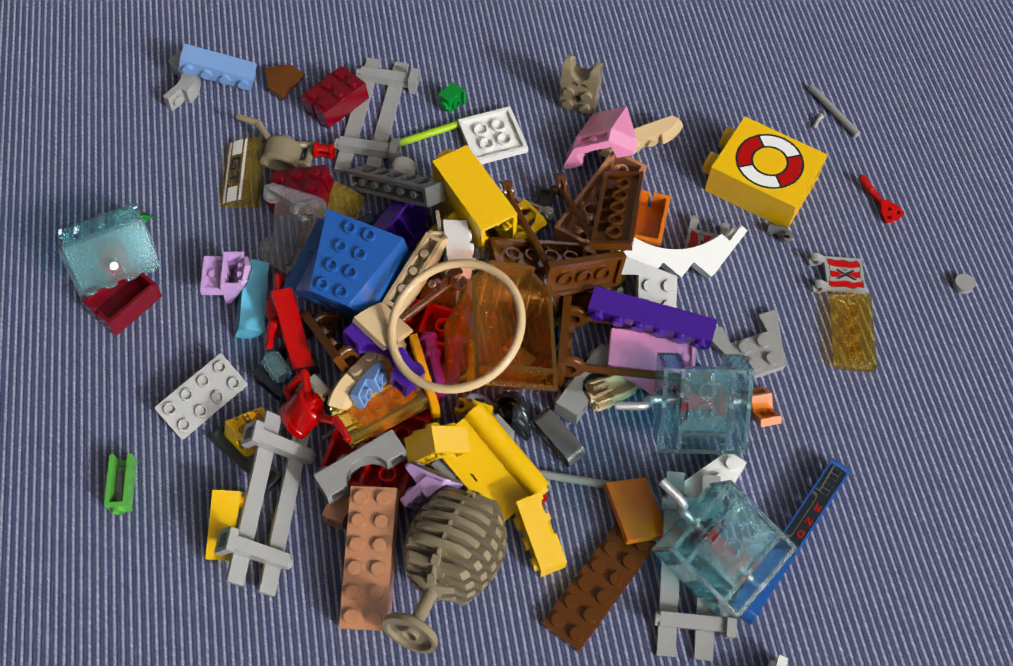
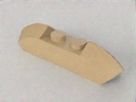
[599,115,683,157]
[382,230,448,317]
[327,339,407,409]

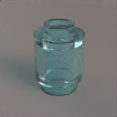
[261,351,291,383]

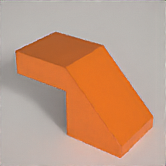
[744,387,782,427]

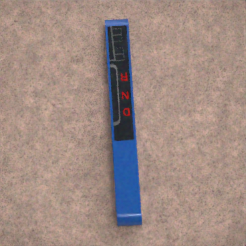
[731,458,851,625]

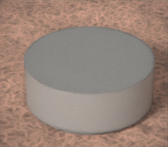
[953,274,975,294]

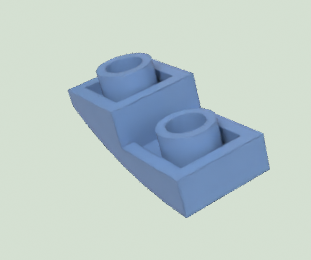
[350,362,388,409]

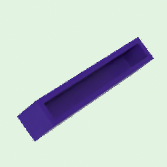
[587,286,718,350]

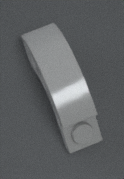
[163,50,201,111]

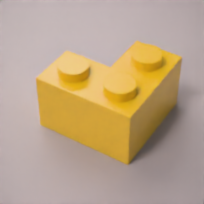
[404,423,470,464]

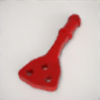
[858,174,904,224]

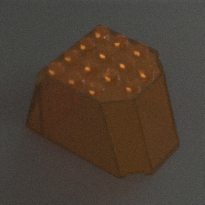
[444,260,558,393]

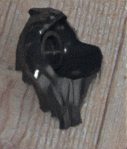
[494,391,532,441]

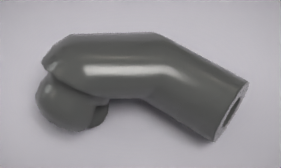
[766,223,793,243]

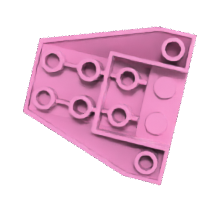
[564,106,637,169]
[607,328,696,405]

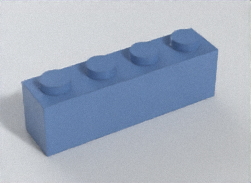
[178,43,257,91]

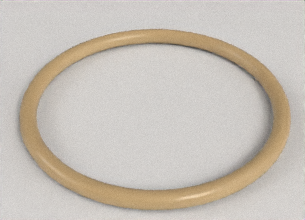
[387,259,526,394]

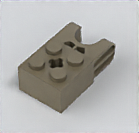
[559,54,603,115]

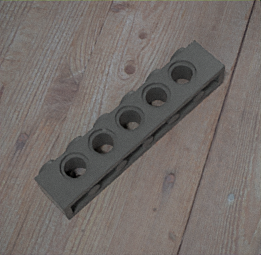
[347,164,445,208]

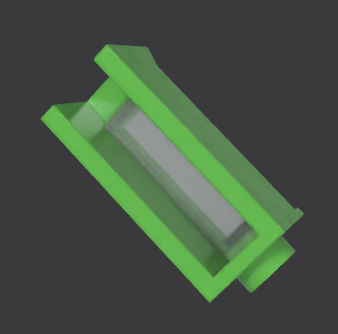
[104,454,138,515]

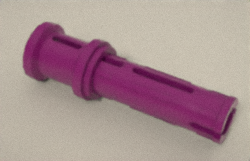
[419,332,447,397]

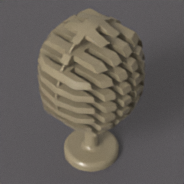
[382,486,507,654]

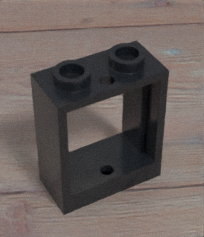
[252,343,320,404]

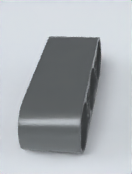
[531,408,586,467]

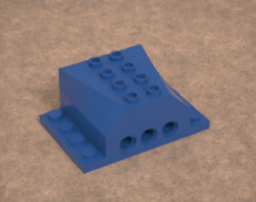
[283,209,412,319]

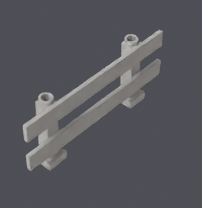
[334,58,419,173]
[214,410,316,597]
[654,471,741,661]

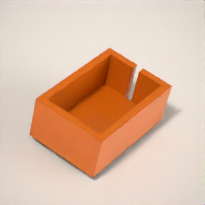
[635,190,671,248]

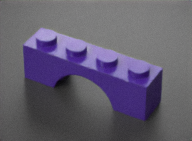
[343,323,425,397]

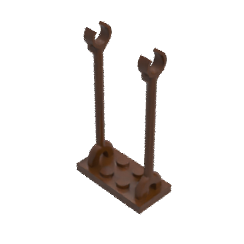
[499,173,627,299]
[300,239,469,374]
[554,295,713,391]

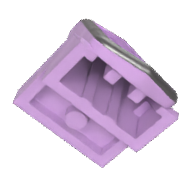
[200,252,253,304]
[400,461,463,511]

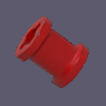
[313,141,336,160]

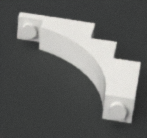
[612,225,748,278]

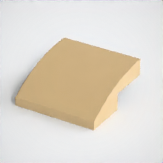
[353,302,413,351]

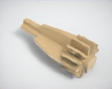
[584,375,640,412]

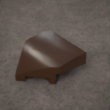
[263,64,305,101]

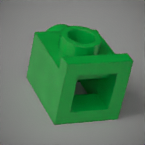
[438,82,466,113]

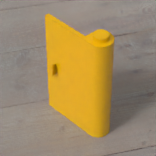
[442,402,550,521]

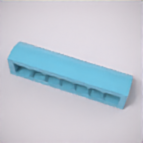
[235,259,269,339]

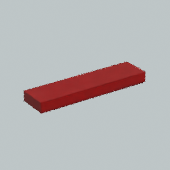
[270,287,314,371]

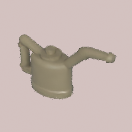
[236,114,315,171]

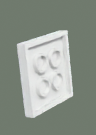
[458,106,528,164]

